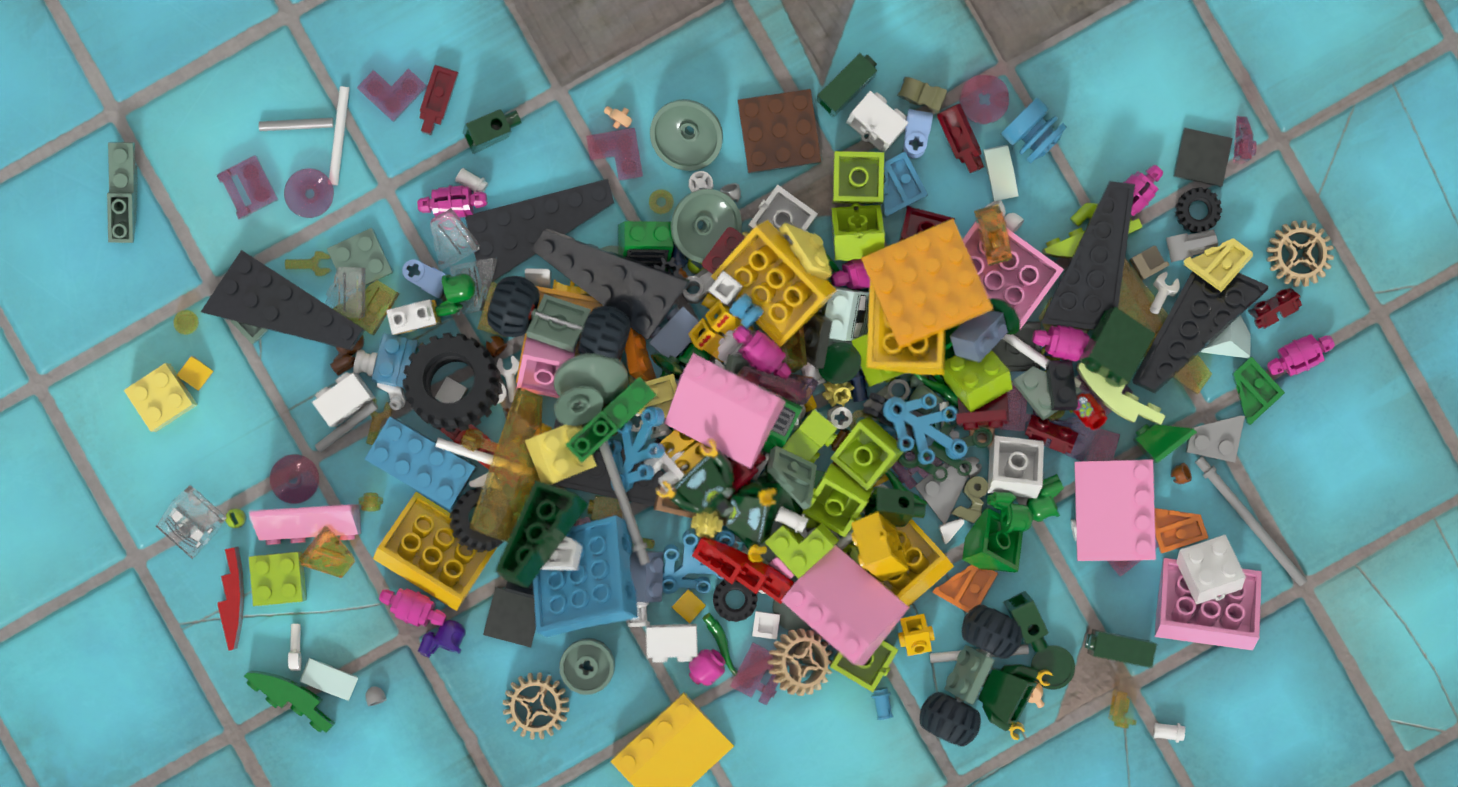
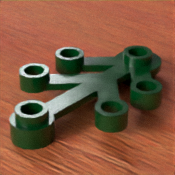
[898,413,993,482]

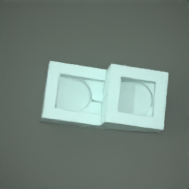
[983,145,1018,201]
[300,658,358,701]

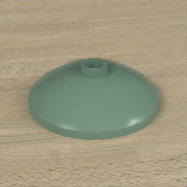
[650,99,723,171]
[671,189,742,263]
[554,354,629,405]

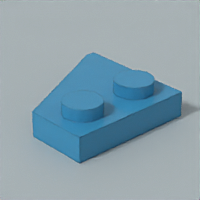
[883,151,928,217]

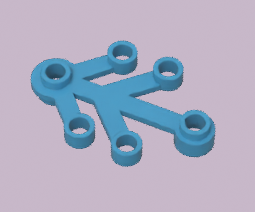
[883,393,967,465]
[608,407,665,492]
[662,526,735,594]

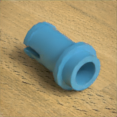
[871,687,893,720]

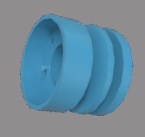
[1001,97,1067,164]

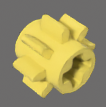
[822,381,854,407]
[691,511,723,539]

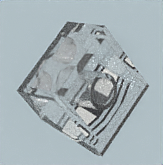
[156,485,227,559]

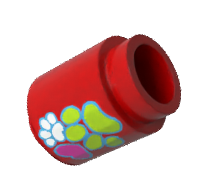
[1072,393,1107,430]

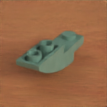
[107,142,137,243]

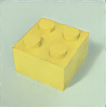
[124,363,197,432]
[525,425,596,485]

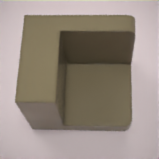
[1129,246,1169,281]

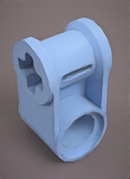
[903,109,933,159]
[402,259,446,299]

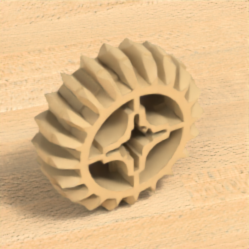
[1266,220,1334,287]
[768,629,833,696]
[503,672,570,740]

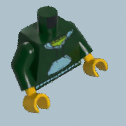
[656,438,735,517]
[726,482,778,562]

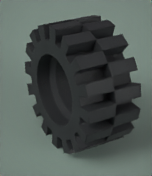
[1175,187,1222,233]
[713,580,758,622]

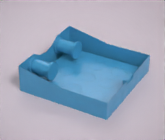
[533,516,638,637]

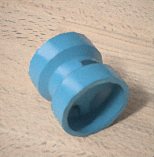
[729,294,764,329]

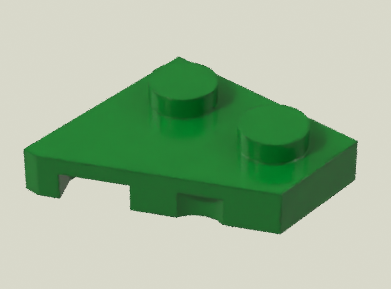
[1232,357,1285,425]

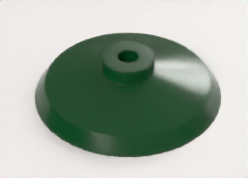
[989,298,1020,335]
[818,342,861,384]
[650,353,684,380]
[1031,645,1075,690]

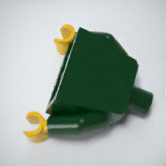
[978,664,1053,740]

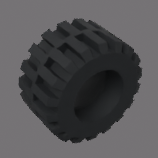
[450,487,515,552]

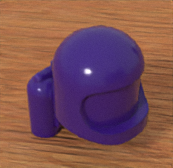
[418,620,466,658]

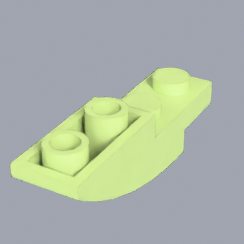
[1076,362,1165,425]

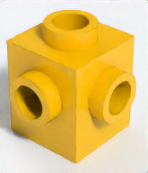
[898,614,935,656]

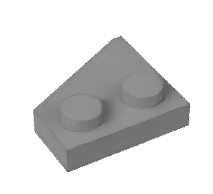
[1185,415,1245,463]
[914,463,969,524]

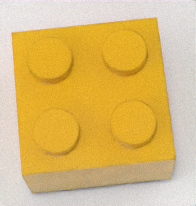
[851,512,909,582]

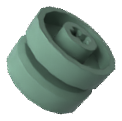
[560,638,615,695]

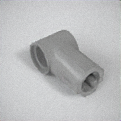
[1166,229,1218,262]
[683,269,715,304]
[863,378,910,421]

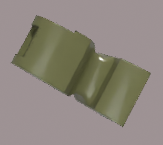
[897,77,947,114]
[951,476,988,523]

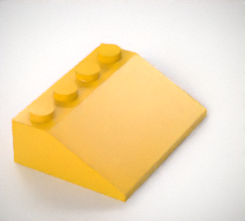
[711,220,837,347]
[867,281,946,375]
[373,492,497,611]
[849,519,954,607]
[610,692,734,787]

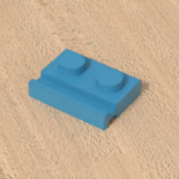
[372,333,418,389]

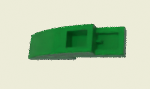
[565,377,657,463]
[244,671,335,733]

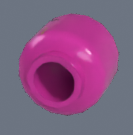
[689,649,726,686]

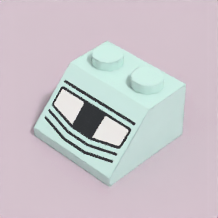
[821,285,870,341]

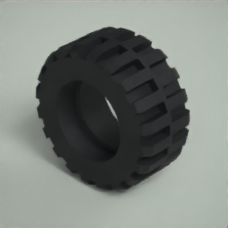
[403,333,502,432]

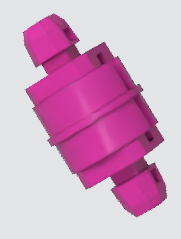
[1123,165,1163,217]
[417,185,488,220]
[831,259,870,290]
[1032,325,1090,361]
[732,326,791,380]
[1267,334,1335,377]
[379,588,447,627]

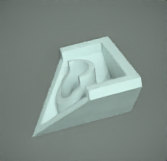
[1201,315,1251,358]

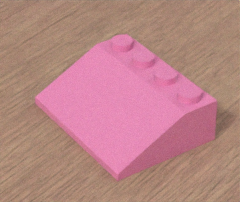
[962,211,1064,329]
[664,354,786,468]
[1074,460,1156,561]
[249,504,361,545]
[781,545,909,666]
[1155,558,1262,650]

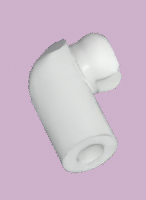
[377,383,406,410]

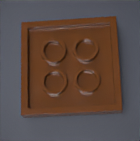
[737,89,821,174]

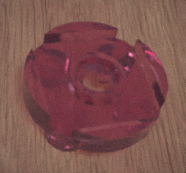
[959,75,1009,125]

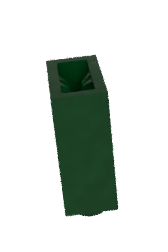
[816,53,878,118]
[1079,307,1155,387]
[1085,629,1157,668]

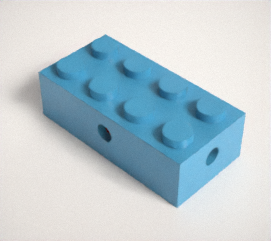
[365,416,477,510]

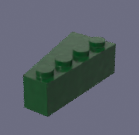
[495,480,589,588]

